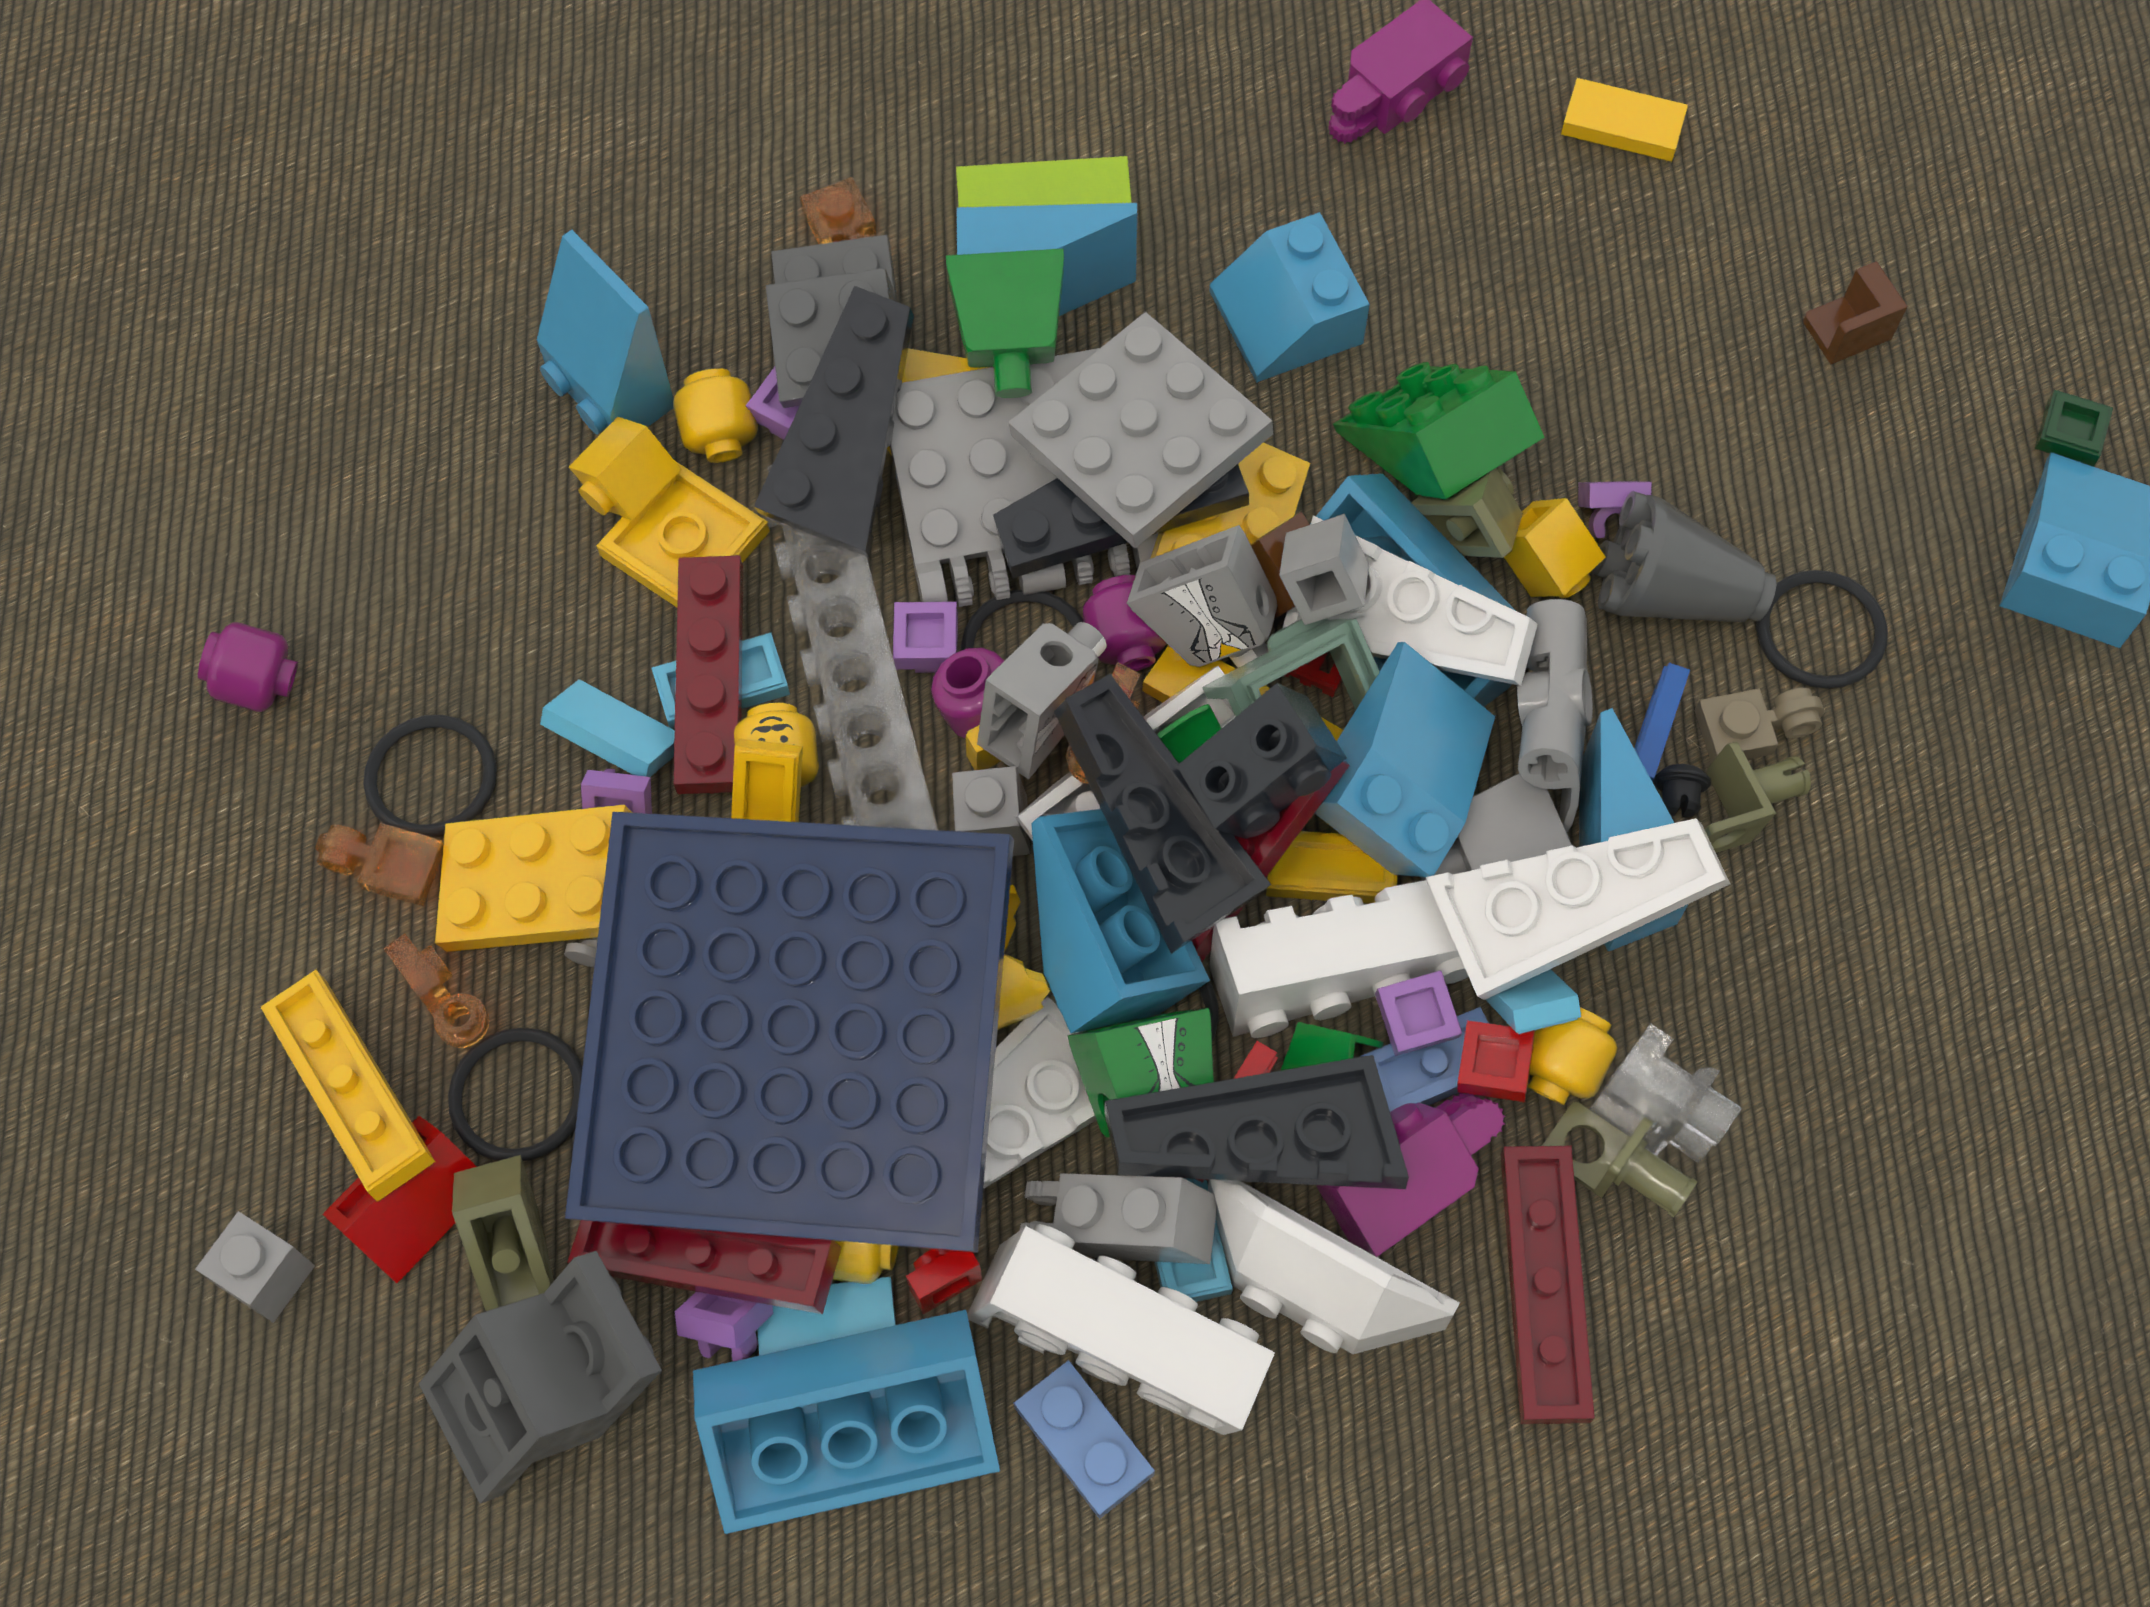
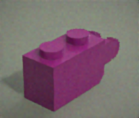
[1328,0,1473,144]
[1316,1093,1505,1257]

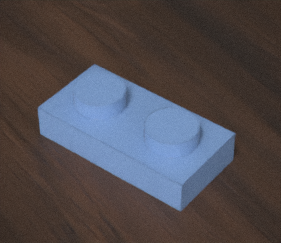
[1360,1007,1488,1112]
[1014,1360,1155,1519]

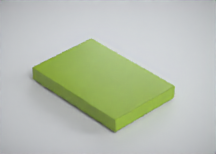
[956,156,1132,208]

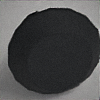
[1654,764,1711,817]

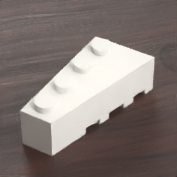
[1209,880,1469,1038]
[967,1224,1275,1435]

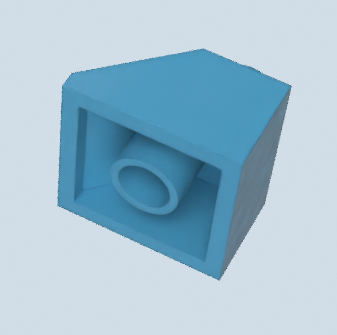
[1209,212,1370,383]

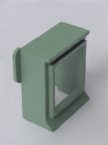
[1202,618,1380,717]

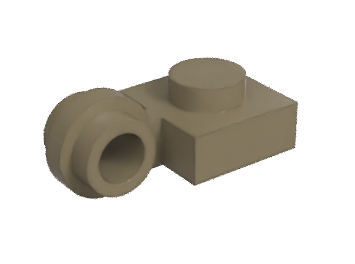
[1694,688,1825,763]

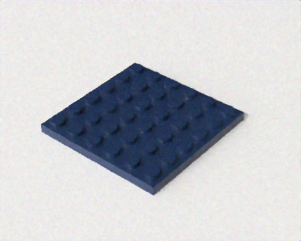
[565,812,1014,1252]

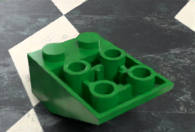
[1333,362,1545,499]

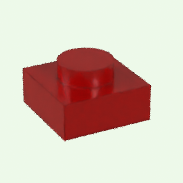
[1457,1020,1535,1102]
[906,1249,982,1315]

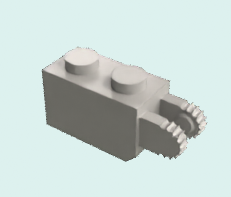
[1020,1173,1217,1264]

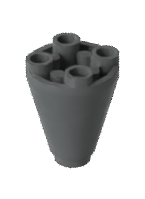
[1593,491,1777,622]

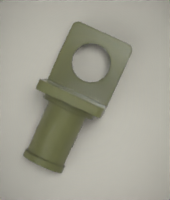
[1704,742,1811,853]
[1542,1102,1698,1218]

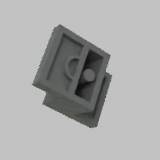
[766,235,898,408]
[418,1251,662,1504]

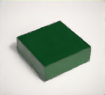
[2034,390,2113,467]

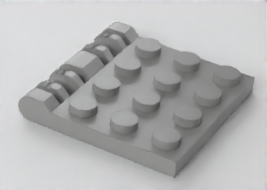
[890,348,1158,607]

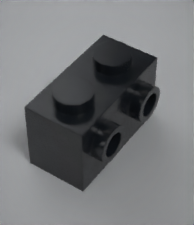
[1177,683,1347,839]

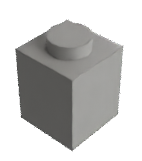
[1279,514,1369,625]
[952,766,1030,856]
[195,1211,315,1323]

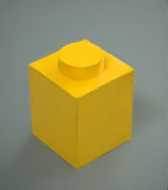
[569,417,682,520]
[1504,498,1606,598]

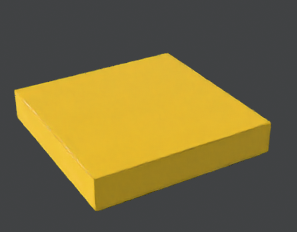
[597,461,770,607]

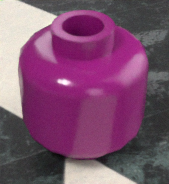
[1083,575,1167,672]
[198,622,298,712]
[931,648,1004,739]

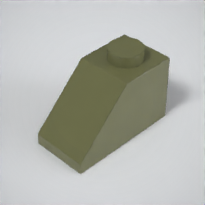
[1411,468,1523,558]
[452,1155,554,1311]

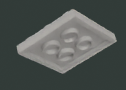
[1008,312,1273,548]

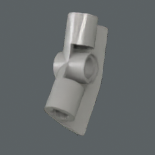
[1517,599,1593,832]

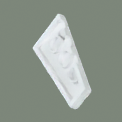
[1282,515,1538,686]
[1426,819,1730,1000]
[983,996,1096,1189]

